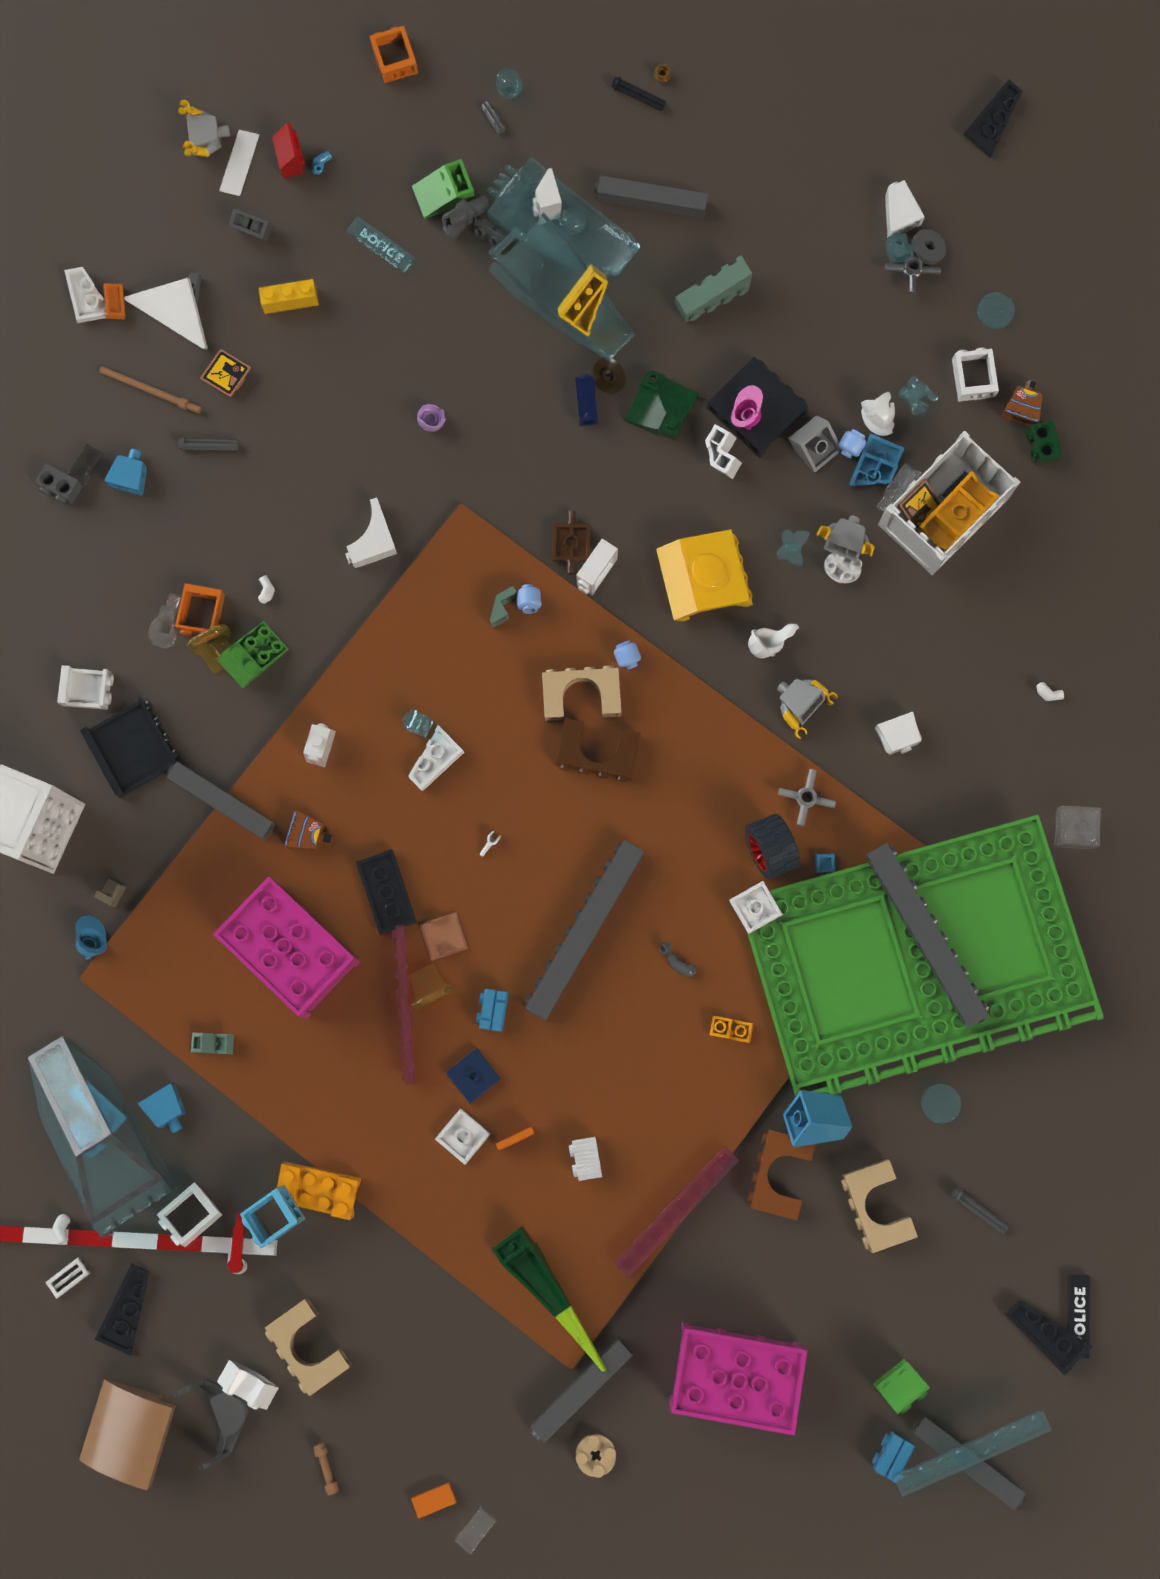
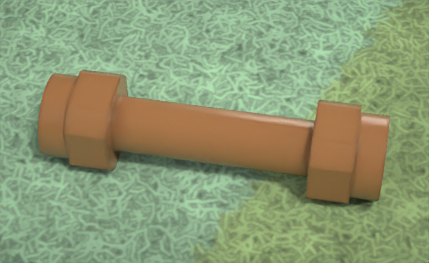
[313,1443,339,1495]

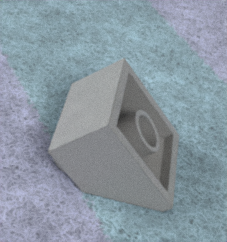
[788,415,842,473]

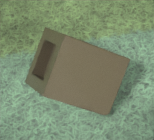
[94,879,126,907]

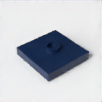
[446,1048,501,1104]

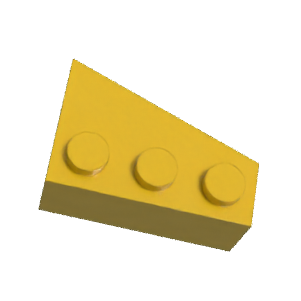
[557,264,608,337]

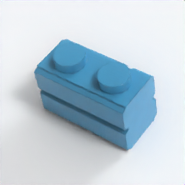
[476,989,509,1032]
[872,1431,915,1483]

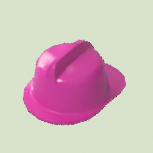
[731,385,763,430]

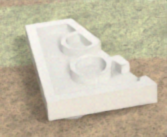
[64,267,106,323]
[408,725,464,791]

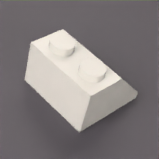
[532,168,562,223]

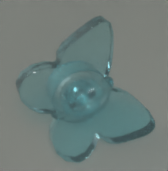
[777,530,810,566]

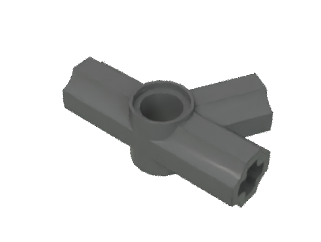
[441,195,490,239]

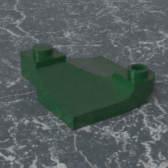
[625,371,698,441]

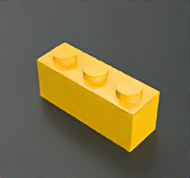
[259,279,319,314]

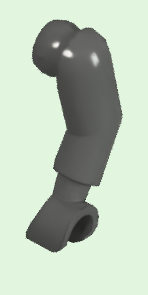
[659,941,697,977]

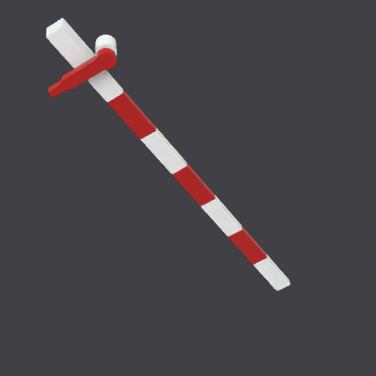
[0,1212,278,1275]

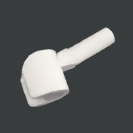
[479,831,501,857]

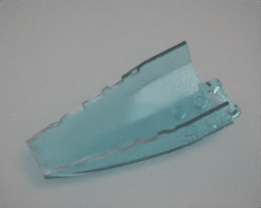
[488,213,635,361]

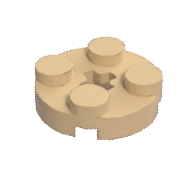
[576,1434,616,1478]

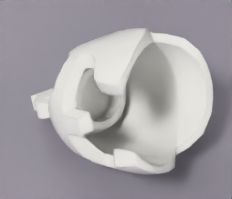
[861,392,895,436]

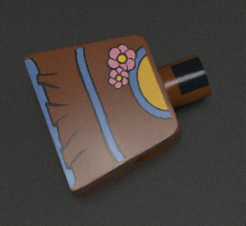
[1001,380,1043,427]
[285,811,334,851]

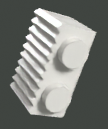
[569,1137,602,1181]

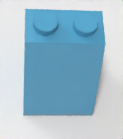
[783,1090,852,1147]

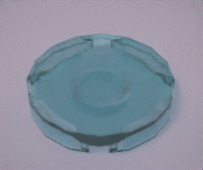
[977,292,1015,329]
[921,1084,961,1124]

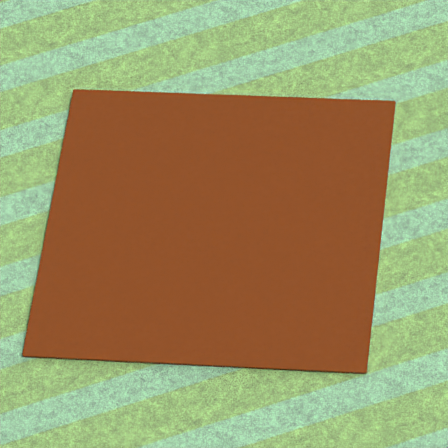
[80,504,925,1369]

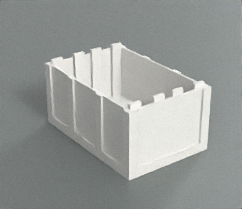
[878,431,1020,575]
[0,764,85,874]

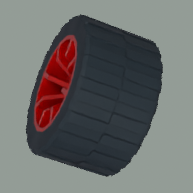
[745,814,800,879]

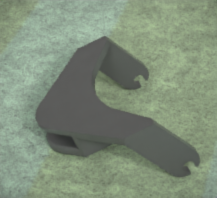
[173,1378,248,1471]

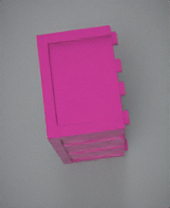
[213,876,362,1019]
[669,1321,807,1435]

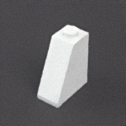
[885,180,924,240]

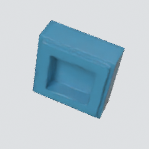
[815,853,836,874]

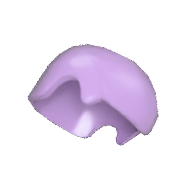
[417,404,446,432]

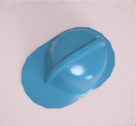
[75,915,107,960]

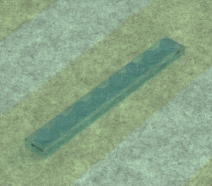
[893,1409,1052,1497]

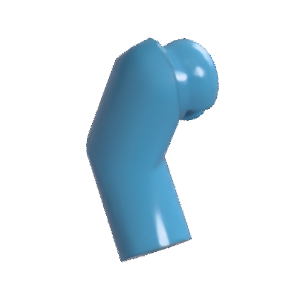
[311,151,332,175]

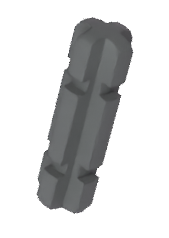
[481,101,506,135]

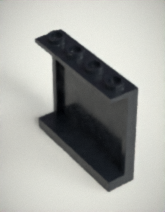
[707,357,808,458]
[80,696,180,798]

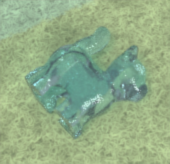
[898,375,938,415]

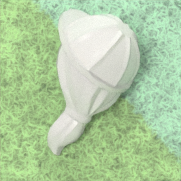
[748,624,799,658]

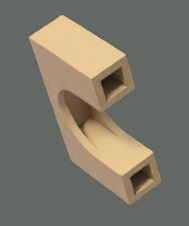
[542,665,621,721]
[841,1159,918,1253]
[265,1297,352,1396]

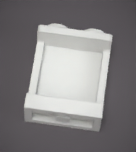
[57,665,114,710]

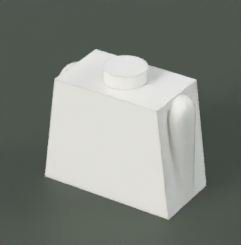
[875,712,922,755]
[303,723,336,767]

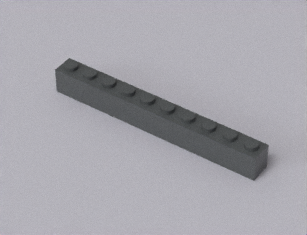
[524,840,645,1021]
[865,843,990,1028]

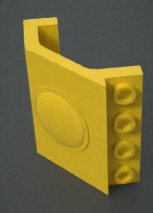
[656,529,753,622]

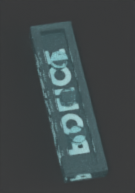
[347,216,415,273]

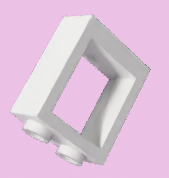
[952,348,999,402]
[576,539,618,595]
[157,1182,223,1247]

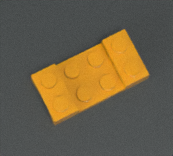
[918,471,1000,553]
[274,1161,361,1220]

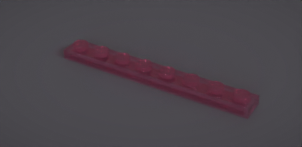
[392,925,416,1084]
[614,1146,739,1278]

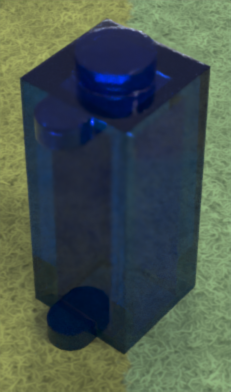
[575,374,598,426]

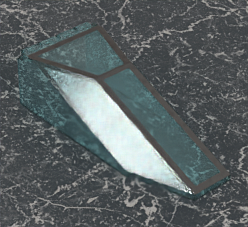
[28,1036,180,1237]

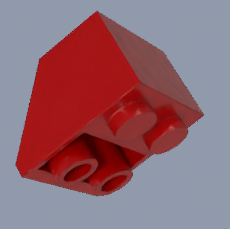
[272,123,306,178]

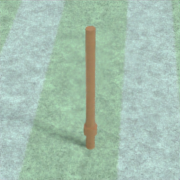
[99,366,202,414]

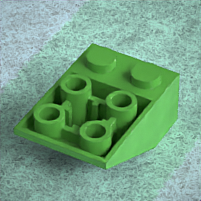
[412,159,475,219]
[217,621,289,688]
[873,1359,930,1414]

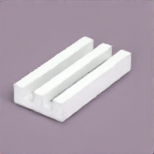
[45,1257,91,1299]

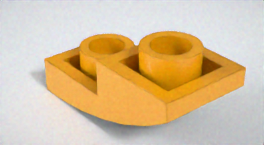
[709,1016,754,1043]

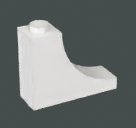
[345,497,397,568]

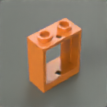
[370,26,418,83]
[175,583,225,639]

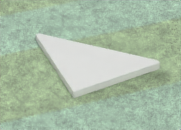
[124,278,208,349]

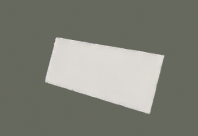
[219,130,260,196]

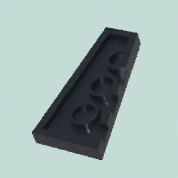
[963,79,1022,158]
[94,1263,150,1356]
[1004,1300,1093,1375]

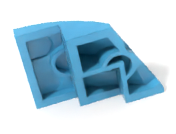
[849,433,905,486]

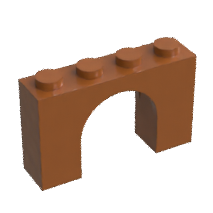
[747,1129,815,1221]

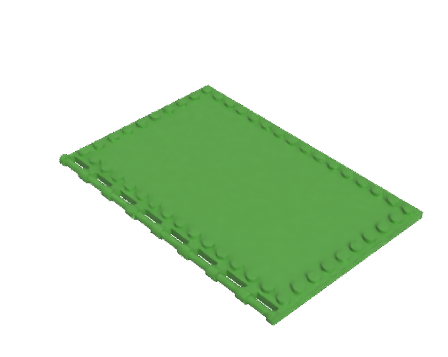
[747,815,1103,1097]

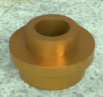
[654,64,672,83]

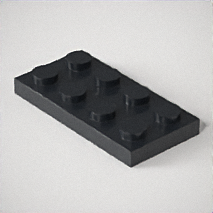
[356,849,417,935]

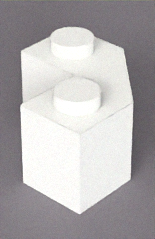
[705,424,742,479]

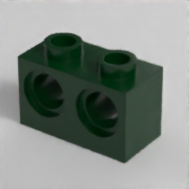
[1026,420,1062,466]

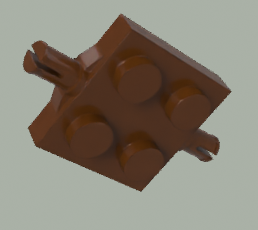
[552,511,590,575]

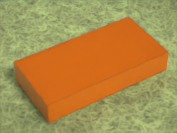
[103,283,125,320]
[496,1127,535,1151]
[411,1482,457,1519]

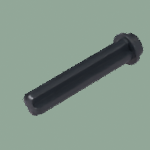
[611,77,666,111]

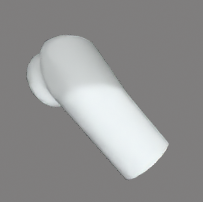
[258,575,275,604]
[1036,682,1064,701]
[53,1214,70,1244]

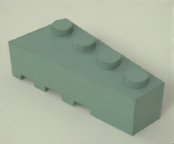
[675,255,752,323]

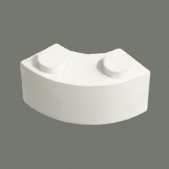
[217,1360,279,1410]

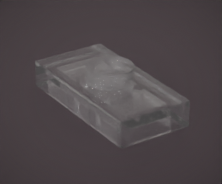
[455,1506,497,1554]

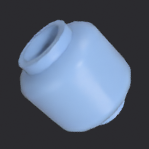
[839,429,866,458]
[516,584,542,614]
[614,640,641,670]

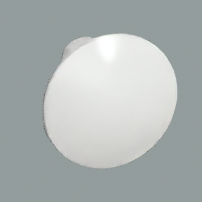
[824,553,862,583]

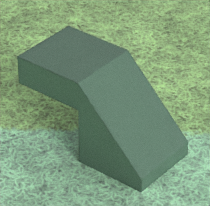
[490,586,517,628]
[191,1033,234,1054]

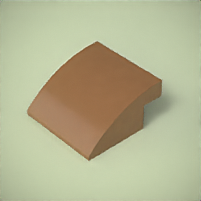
[79,1379,176,1491]

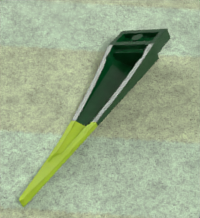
[492,1226,606,1372]

